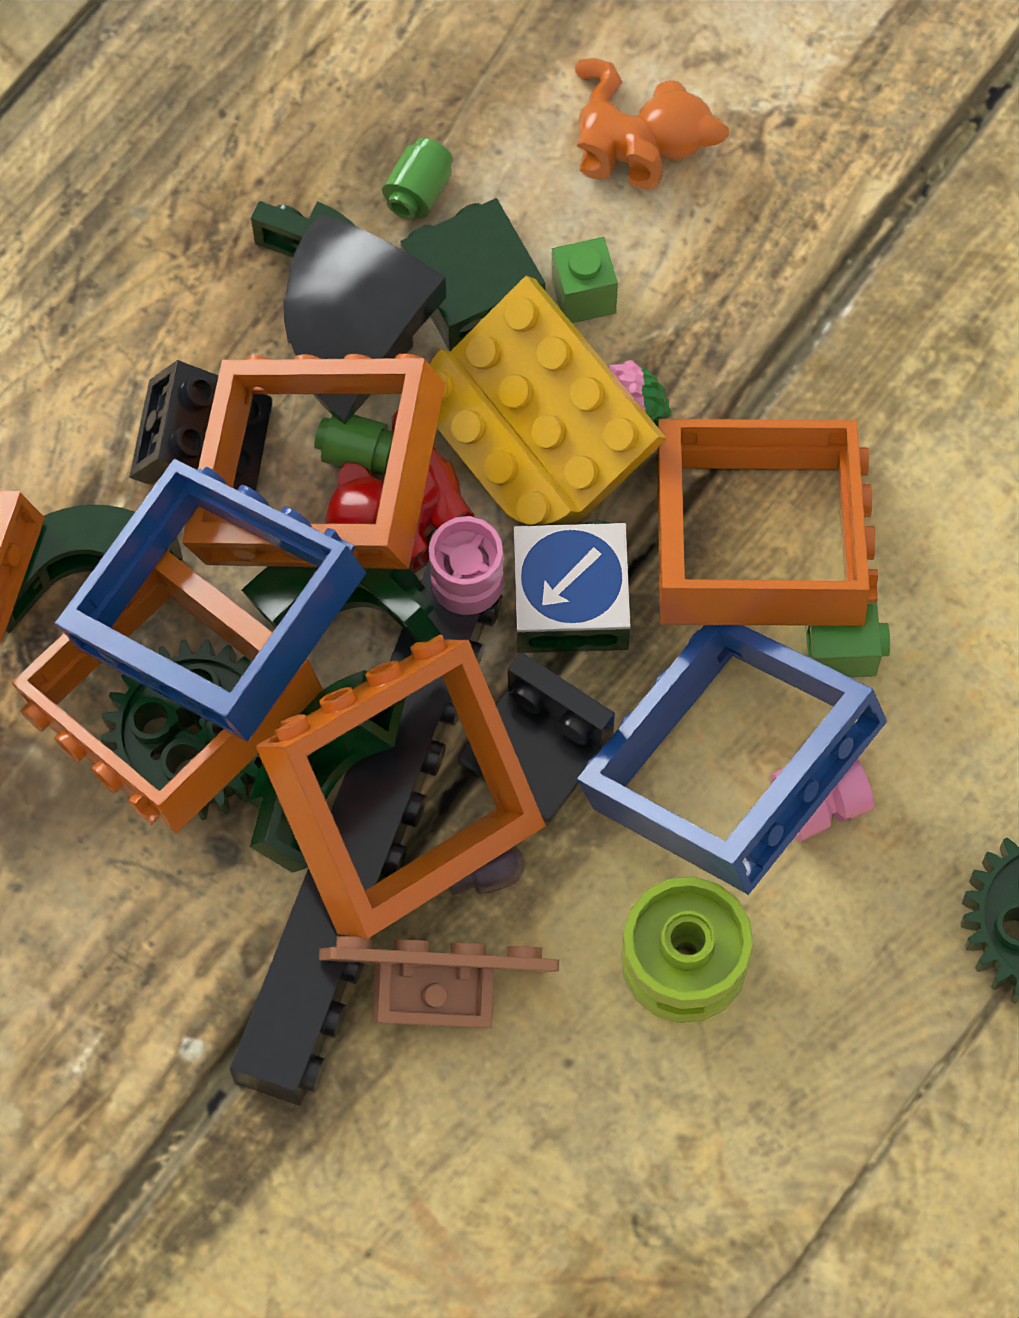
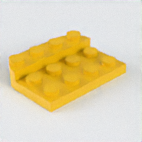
[430,276,667,526]

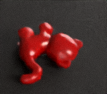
[325,408,475,573]

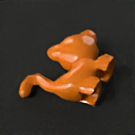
[575,58,729,190]

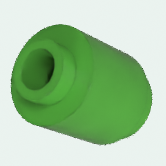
[382,138,453,219]
[314,414,392,475]

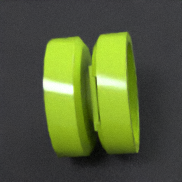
[621,877,753,1023]

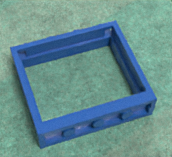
[55,459,366,742]
[577,625,887,895]

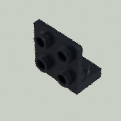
[129,360,273,491]
[458,651,615,822]

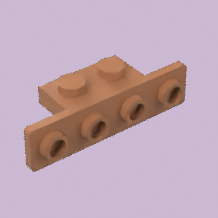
[319,936,559,1028]

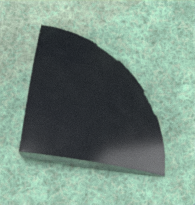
[283,214,447,424]

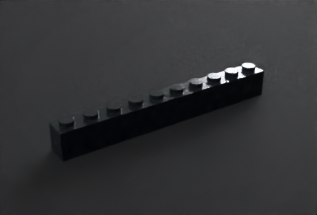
[230,559,503,1106]

